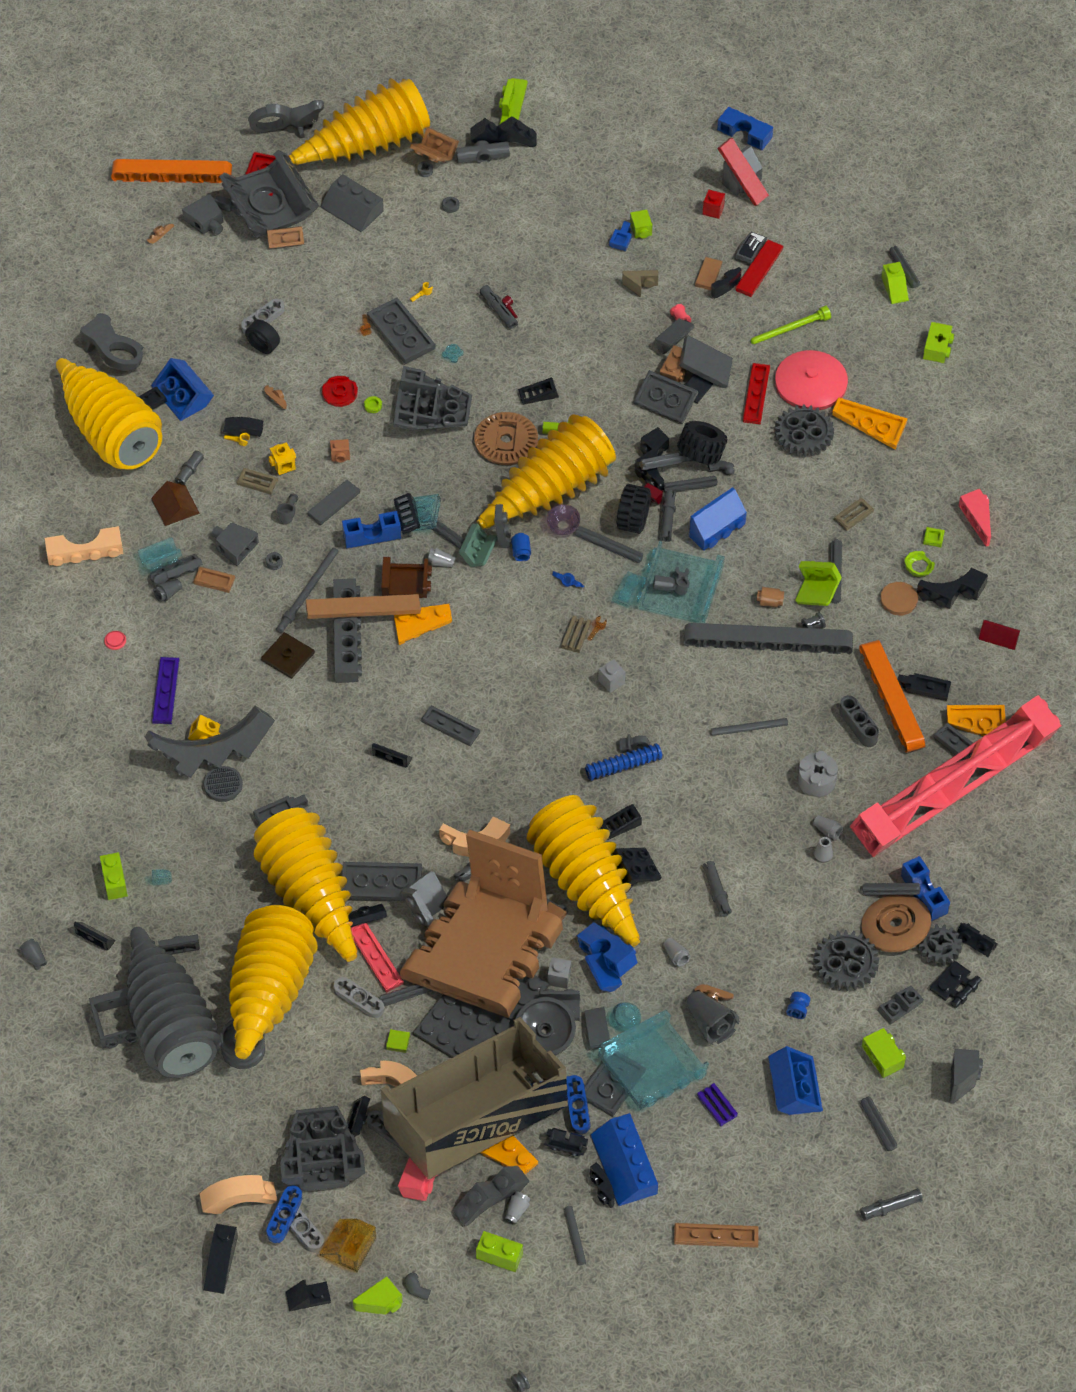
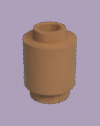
[756,587,784,608]

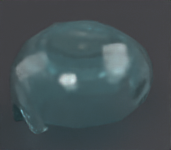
[609,1002,642,1032]

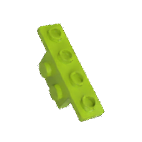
[499,78,528,124]

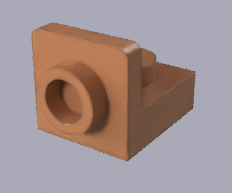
[330,439,350,463]

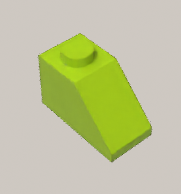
[881,262,909,304]
[353,1276,403,1315]

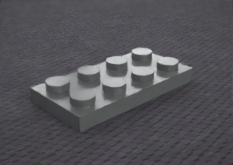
[367,298,436,364]
[341,862,422,901]

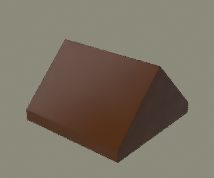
[151,481,200,526]

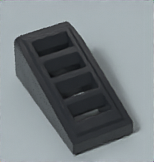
[518,377,559,405]
[394,493,420,534]
[600,804,642,840]

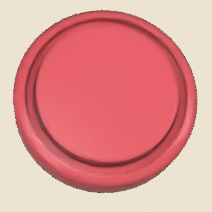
[104,631,126,650]

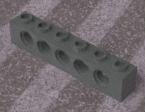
[333,578,362,683]

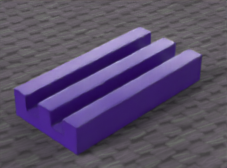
[697,1083,738,1126]

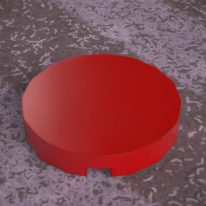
[322,376,358,407]

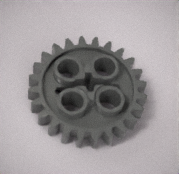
[775,404,834,457]
[814,930,879,991]

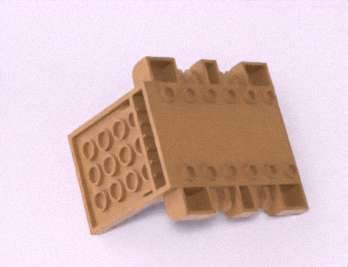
[400,829,563,1018]

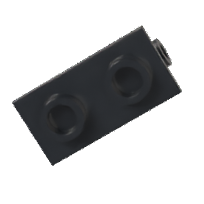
[957,922,998,957]
[544,1128,588,1156]

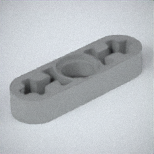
[241,299,285,333]
[334,977,384,1018]
[280,1202,324,1252]

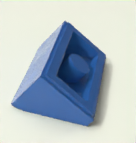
[585,952,622,992]

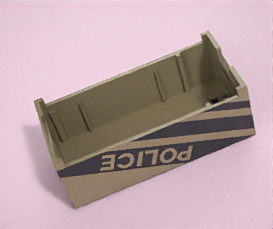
[380,1017,568,1180]

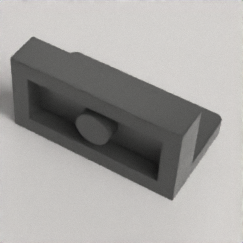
[655,318,694,354]

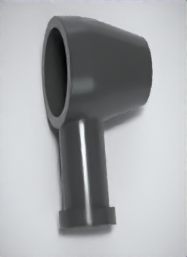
[277,493,298,524]

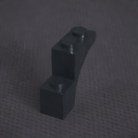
[470,116,537,147]
[635,427,670,491]
[916,568,988,609]

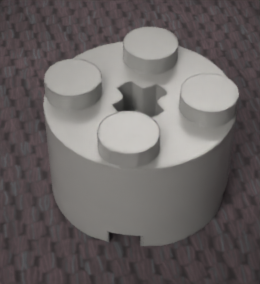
[798,751,838,797]

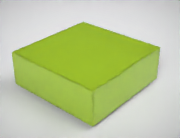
[923,527,945,548]
[386,1029,410,1053]

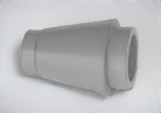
[428,548,456,568]
[813,815,843,840]
[814,837,833,862]
[663,938,690,967]
[505,1192,530,1224]

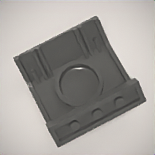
[219,150,320,238]

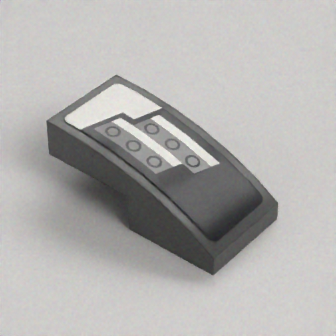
[735,231,767,264]

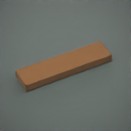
[674,1223,758,1248]

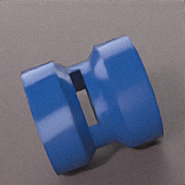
[786,992,810,1019]

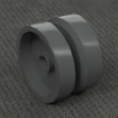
[220,1019,265,1069]

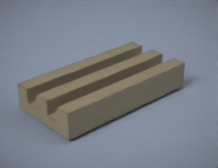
[237,468,278,495]
[834,498,874,531]
[561,615,591,653]

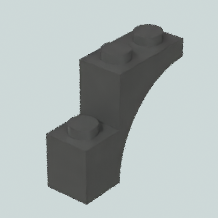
[452,1166,530,1226]

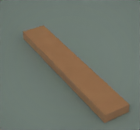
[305,594,421,619]

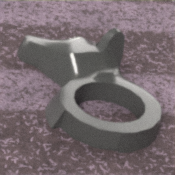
[248,100,324,138]
[80,313,144,371]

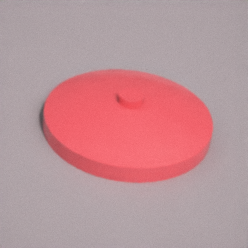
[775,350,848,410]

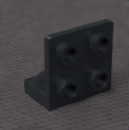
[611,847,662,893]

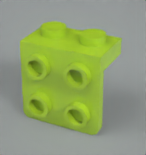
[796,561,842,606]

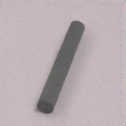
[564,1206,586,1265]

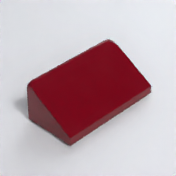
[979,620,1020,650]

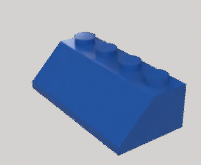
[591,1113,658,1206]

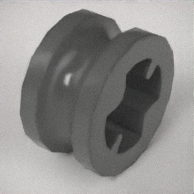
[417,161,433,177]
[266,552,283,570]
[511,1371,530,1392]

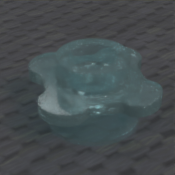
[442,344,464,363]

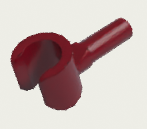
[502,295,518,319]

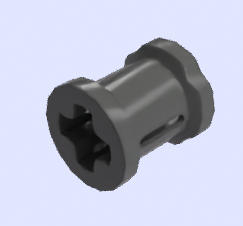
[801,612,826,629]

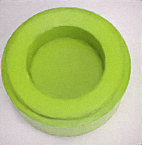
[364,396,382,413]

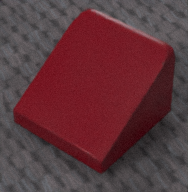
[644,483,663,505]

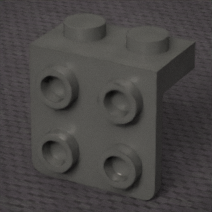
[401,871,447,927]

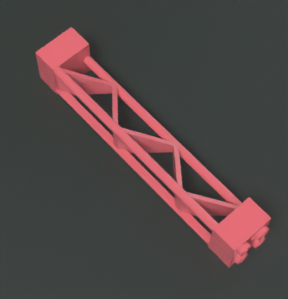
[849,695,1062,857]

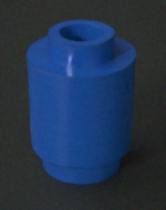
[511,533,531,561]

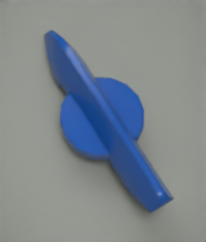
[552,571,584,587]

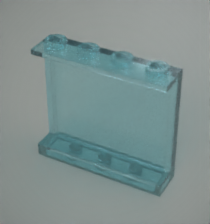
[637,541,725,623]
[598,1010,709,1110]

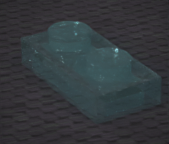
[612,571,645,609]

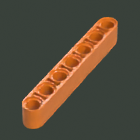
[111,159,232,183]
[859,640,925,753]

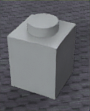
[598,659,626,693]
[548,957,571,989]

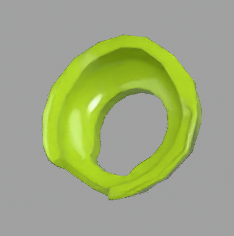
[904,551,935,577]

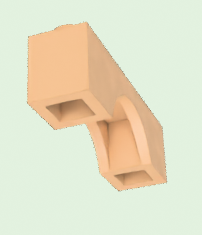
[45,526,123,566]

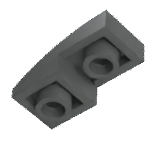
[877,986,924,1025]
[585,1007,611,1049]

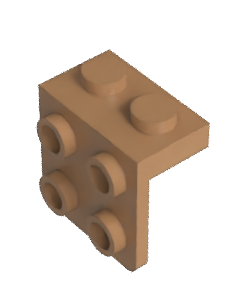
[410,127,459,163]

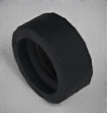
[245,319,280,354]

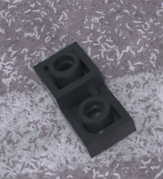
[711,267,741,299]
[223,417,263,437]
[590,1162,615,1208]

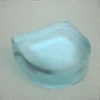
[152,869,172,886]

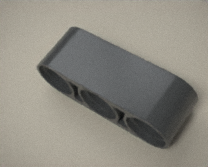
[839,695,879,747]

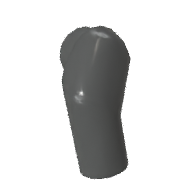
[708,460,735,475]
[405,1272,431,1300]

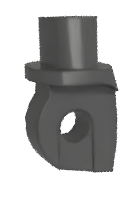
[620,734,650,753]

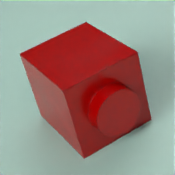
[702,189,725,219]

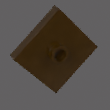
[261,632,315,679]

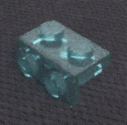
[138,537,182,571]

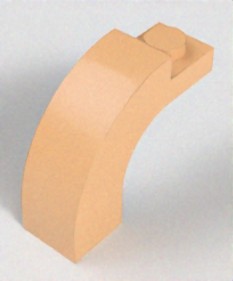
[439,817,510,857]
[360,1061,417,1087]
[199,1175,277,1214]

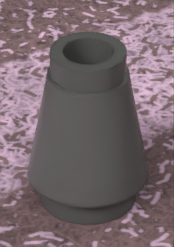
[153,579,182,602]
[20,939,47,970]

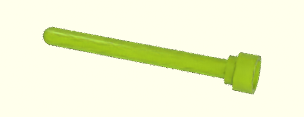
[751,305,831,344]

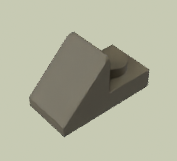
[622,270,658,297]

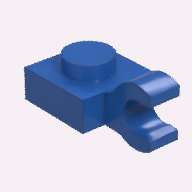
[609,221,632,251]

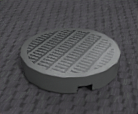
[204,766,243,802]

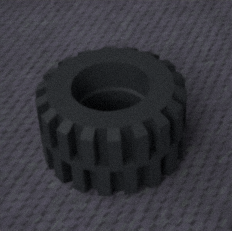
[677,421,728,464]
[616,484,651,534]

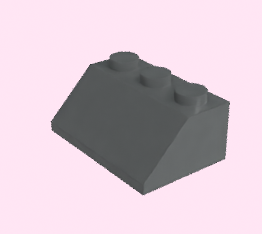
[321,174,384,232]

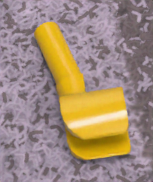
[410,282,433,302]
[224,433,250,446]

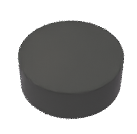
[442,197,459,213]

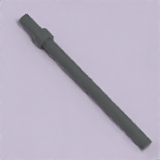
[276,548,339,633]

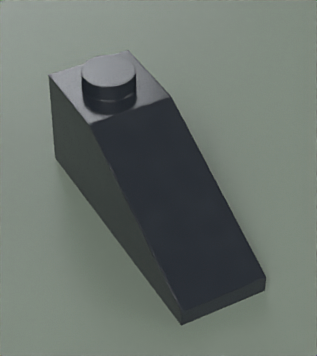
[203,1224,238,1294]

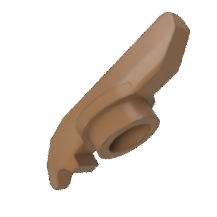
[147,224,174,244]
[264,385,287,409]
[694,984,734,1001]

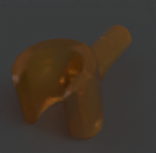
[360,314,372,336]
[587,616,607,641]

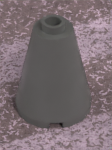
[686,991,740,1045]

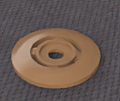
[474,412,538,465]
[861,895,931,952]

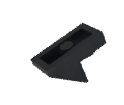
[285,1280,331,1312]

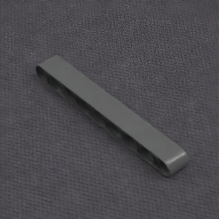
[684,623,853,654]

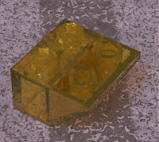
[320,1219,377,1272]

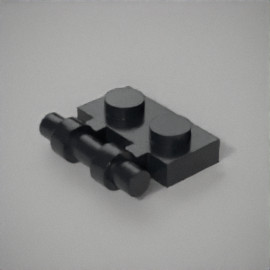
[930,960,982,1008]

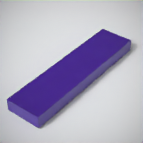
[152,657,180,724]

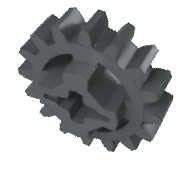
[918,924,962,966]

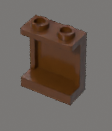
[381,557,432,598]

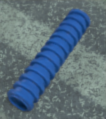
[585,743,662,781]

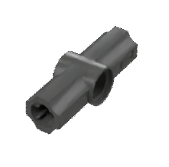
[456,141,510,163]

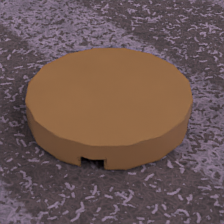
[880,582,918,616]

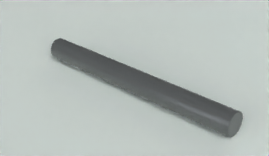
[711,718,788,736]

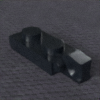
[897,673,951,701]

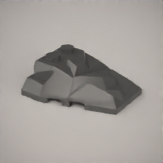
[393,366,472,430]
[280,1106,365,1192]

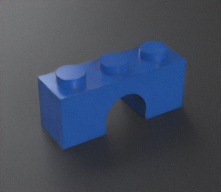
[717,107,773,150]
[342,511,401,549]
[901,856,950,921]
[577,922,638,977]

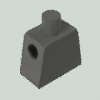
[182,193,223,234]
[211,523,259,566]

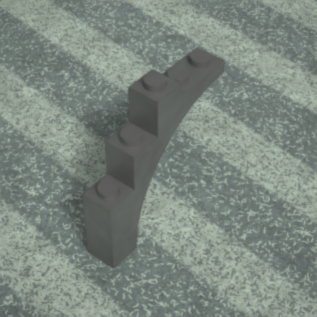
[144,705,275,778]

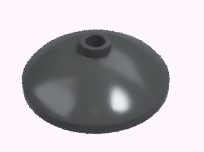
[516,997,576,1055]

